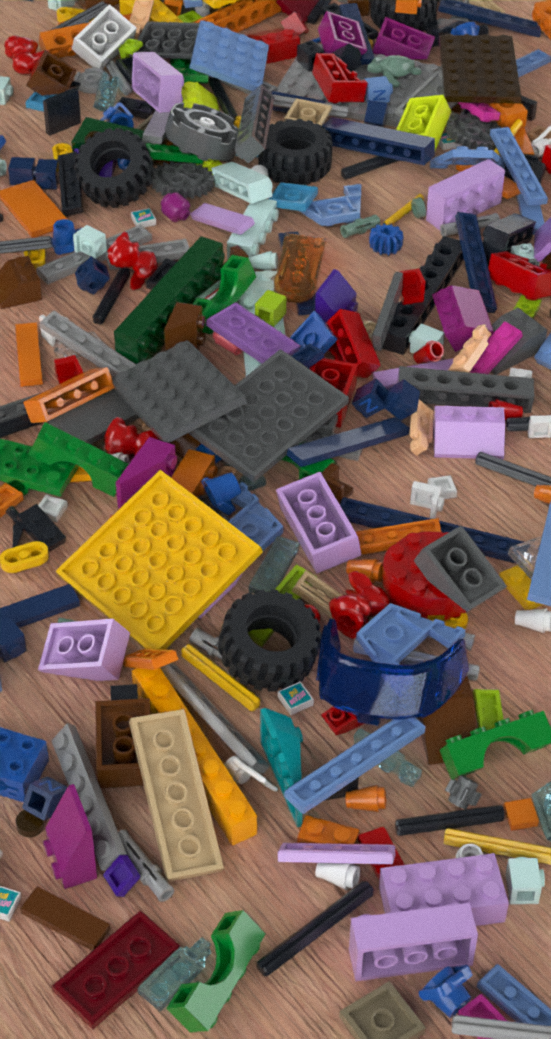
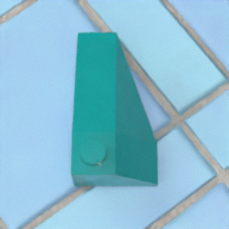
[260,708,303,828]

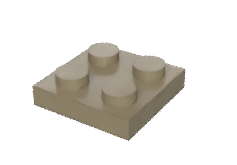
[339,981,426,1039]

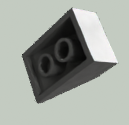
[488,308,547,375]
[414,526,507,612]

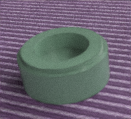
[411,197,426,219]

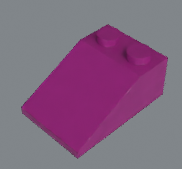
[372,17,435,59]
[116,437,177,510]
[43,784,97,889]

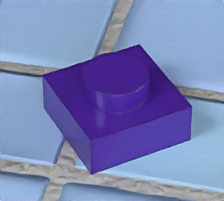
[103,855,141,897]

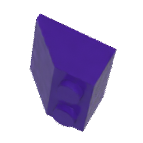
[315,269,358,323]

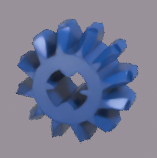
[369,223,404,256]

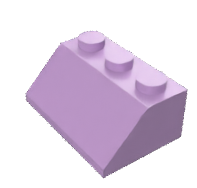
[433,406,505,459]

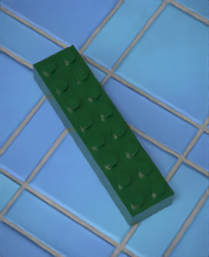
[114,236,225,364]

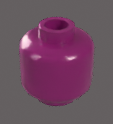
[161,192,190,222]

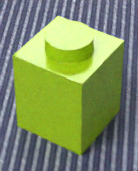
[255,290,287,327]

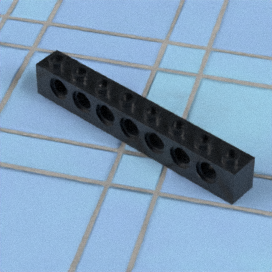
[382,236,464,355]

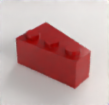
[312,53,368,104]
[488,251,551,301]
[326,309,381,378]

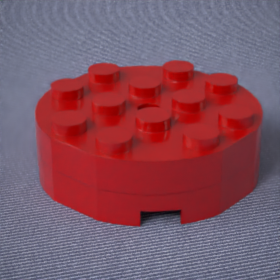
[383,531,467,620]

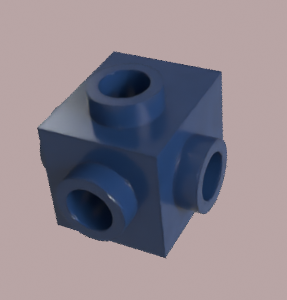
[75,256,110,295]

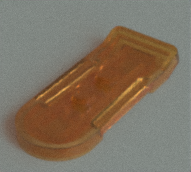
[274,233,326,303]

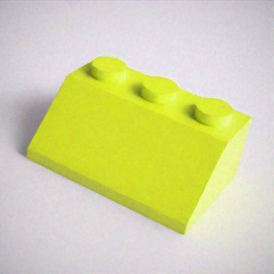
[181,82,220,111]
[396,95,451,151]

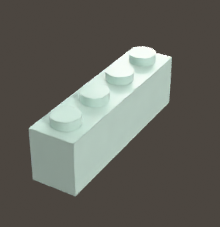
[212,161,273,204]
[227,199,279,259]

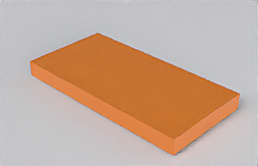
[0,180,68,238]

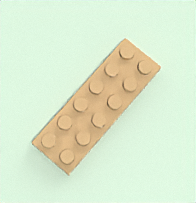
[129,709,224,882]

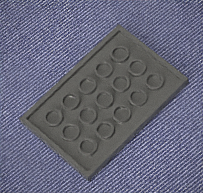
[112,340,247,443]
[188,349,349,482]

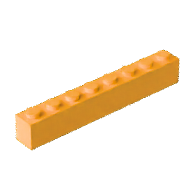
[132,668,257,846]

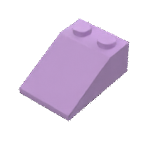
[38,619,130,681]

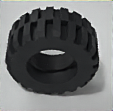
[370,0,438,32]
[258,119,332,185]
[74,128,154,208]
[218,589,322,692]

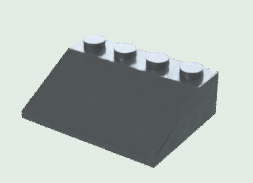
[130,21,214,59]

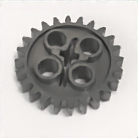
[445,112,502,150]
[151,161,214,199]

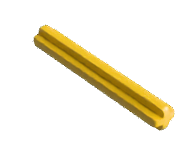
[181,644,261,712]
[444,828,551,865]

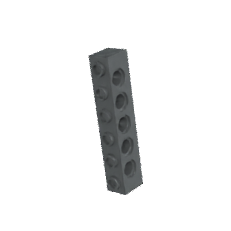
[234,84,274,163]
[397,366,535,413]

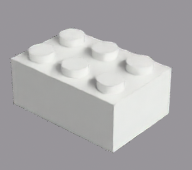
[72,4,137,70]

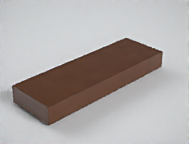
[20,886,111,951]

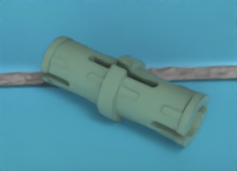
[340,214,381,238]

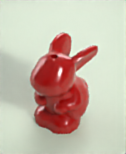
[4,35,49,75]
[107,231,158,290]
[104,417,161,456]
[329,571,390,639]

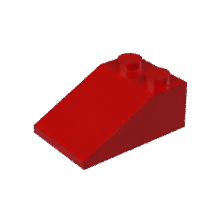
[247,28,300,64]

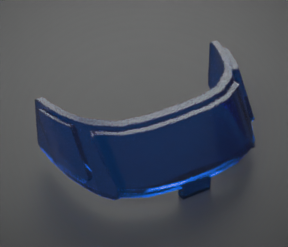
[316,619,469,726]

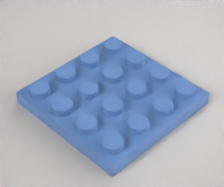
[189,20,269,91]

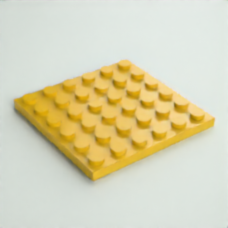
[55,470,263,650]

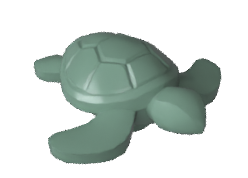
[367,55,422,87]

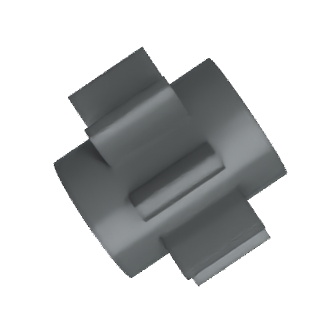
[445,775,482,810]

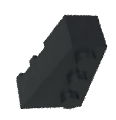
[483,213,536,268]

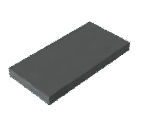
[49,389,140,445]

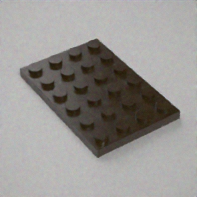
[439,34,521,104]

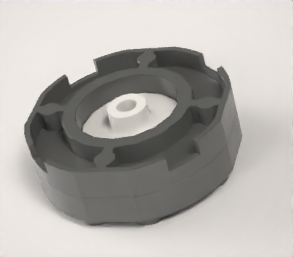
[165,103,239,162]

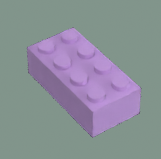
[132,52,184,113]
[426,159,505,230]
[276,472,361,574]
[379,853,509,926]
[349,902,478,982]

